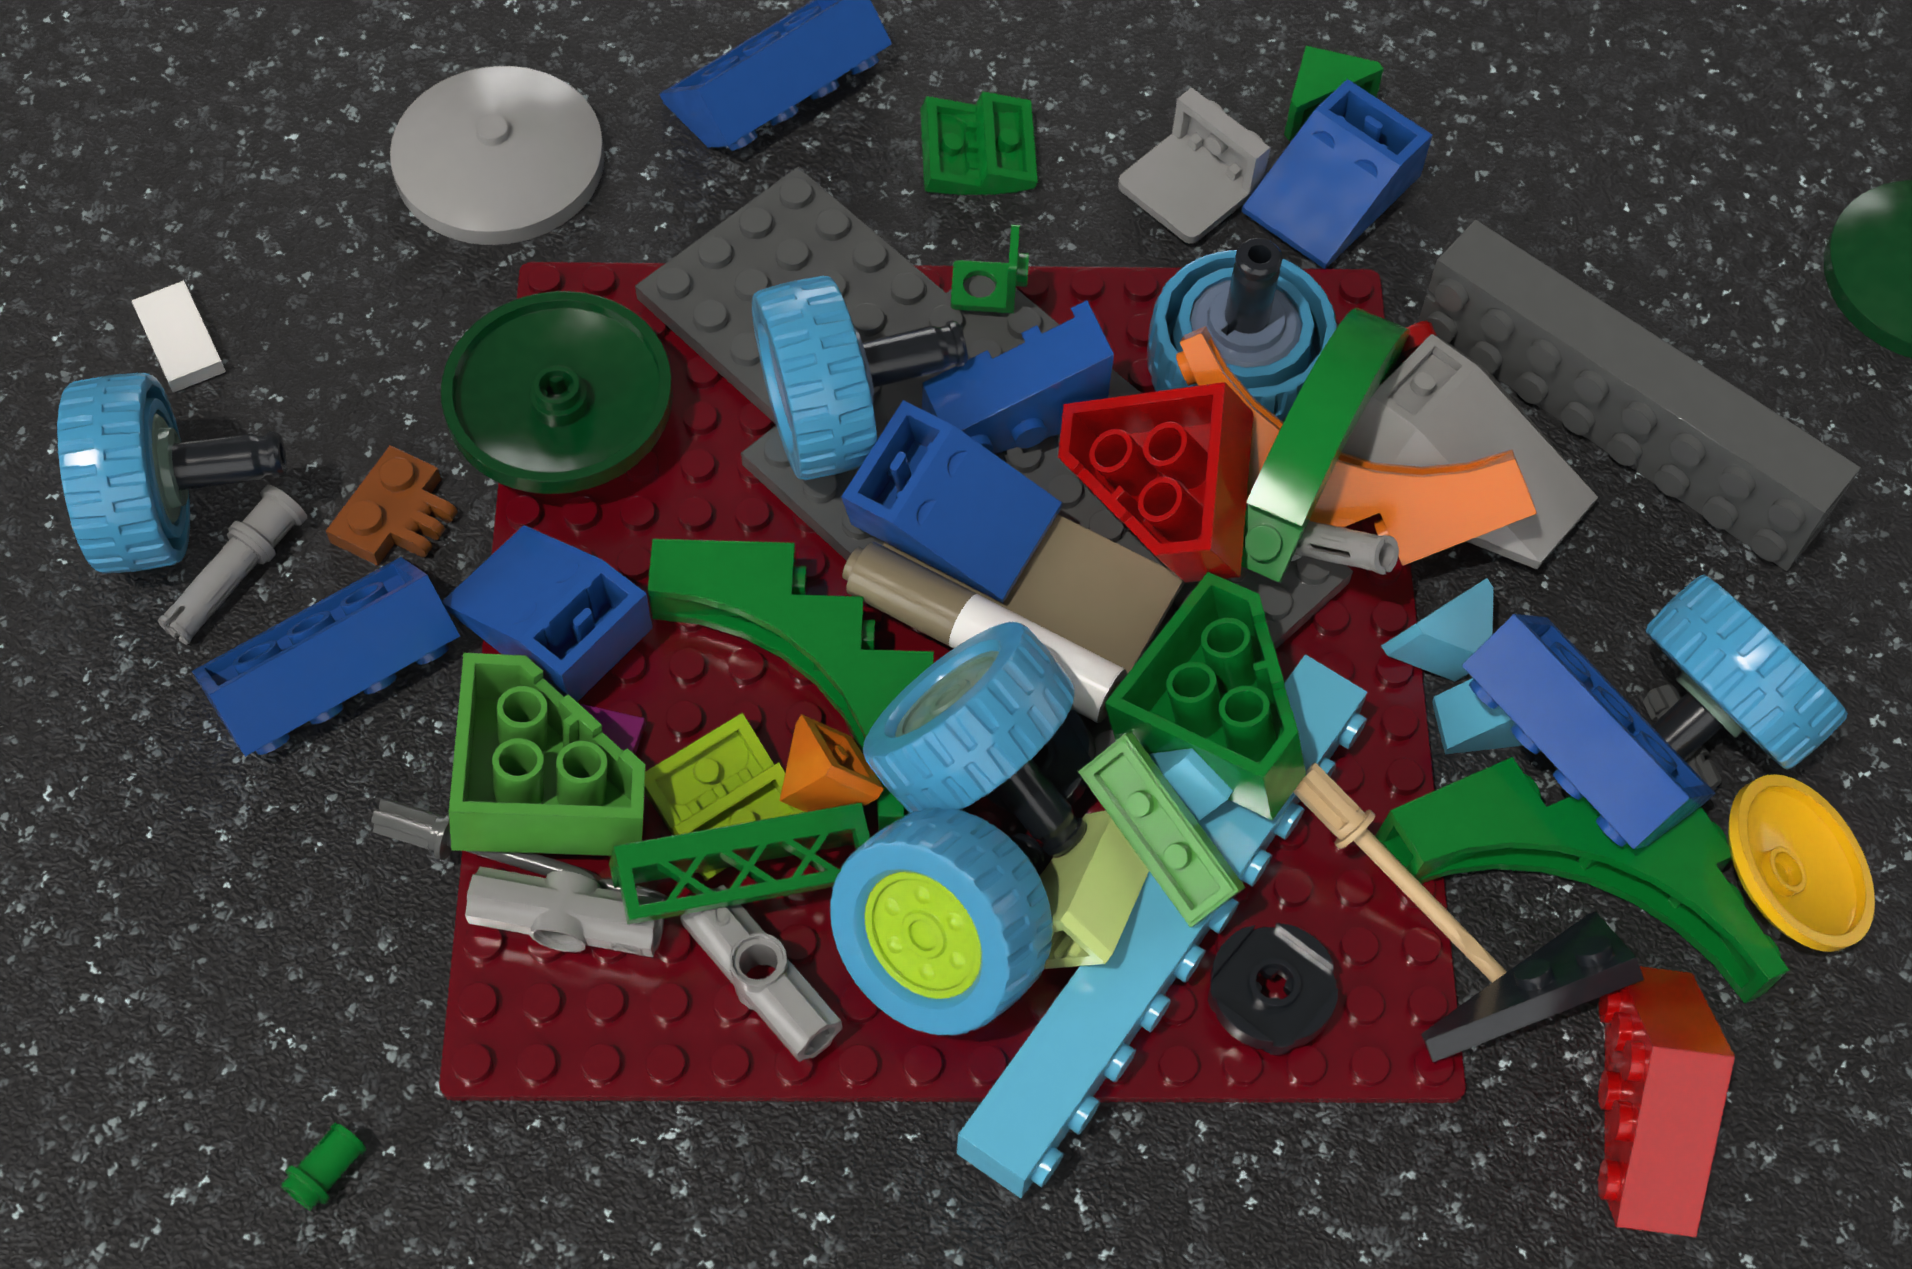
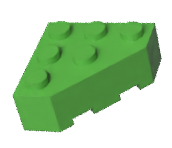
[449,653,645,856]

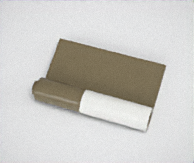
[842,514,1184,724]

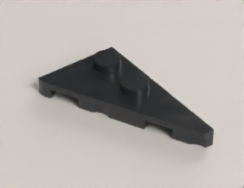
[1421,911,1644,1062]

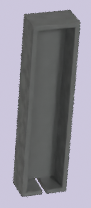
[1417,219,1861,572]

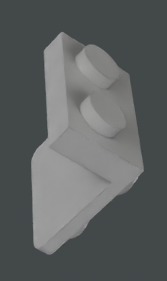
[1118,87,1271,243]

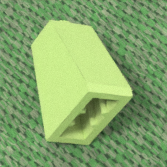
[1039,810,1149,969]

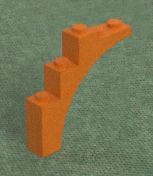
[1176,326,1537,566]

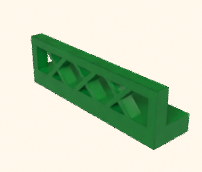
[609,802,870,925]

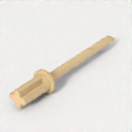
[1293,763,1507,983]

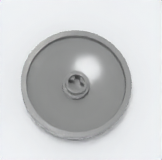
[390,66,605,245]

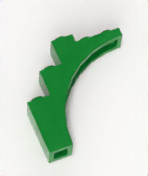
[648,539,934,832]
[1375,757,1789,1003]

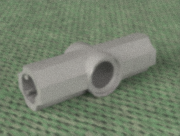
[465,866,664,957]
[680,885,842,1062]

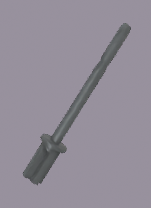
[371,797,668,901]

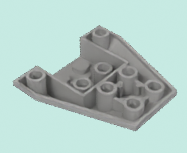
[1341,334,1598,569]

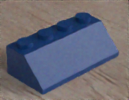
[659,0,892,151]
[192,557,460,757]
[1462,614,1716,849]

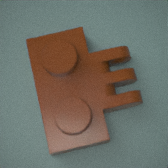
[326,445,458,566]

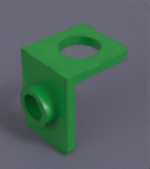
[951,224,1029,313]

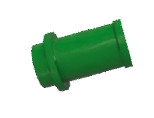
[281,1122,366,1211]

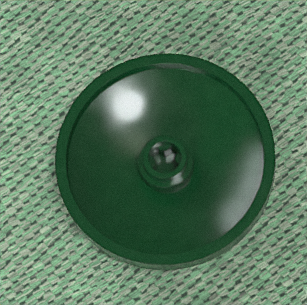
[1823,180,1912,359]
[441,291,673,494]

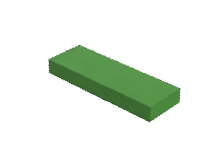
[1078,732,1246,928]

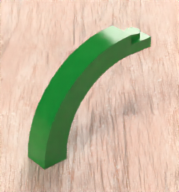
[1241,308,1411,583]

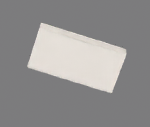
[131,281,226,393]

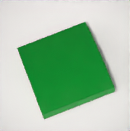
[920,91,1038,195]

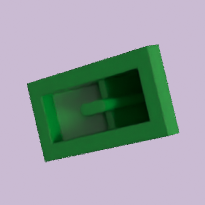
[1284,46,1384,142]

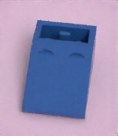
[1241,79,1432,269]
[841,400,1063,603]
[442,525,653,702]

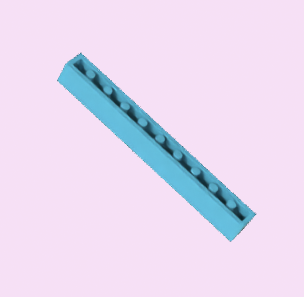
[957,654,1368,1198]

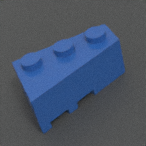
[922,300,1114,454]

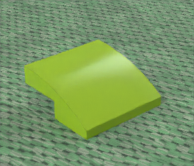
[644,713,804,881]

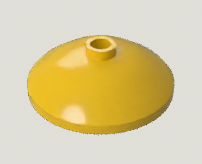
[1728,774,1875,952]

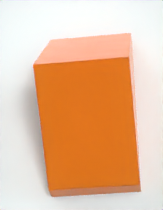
[780,714,884,812]

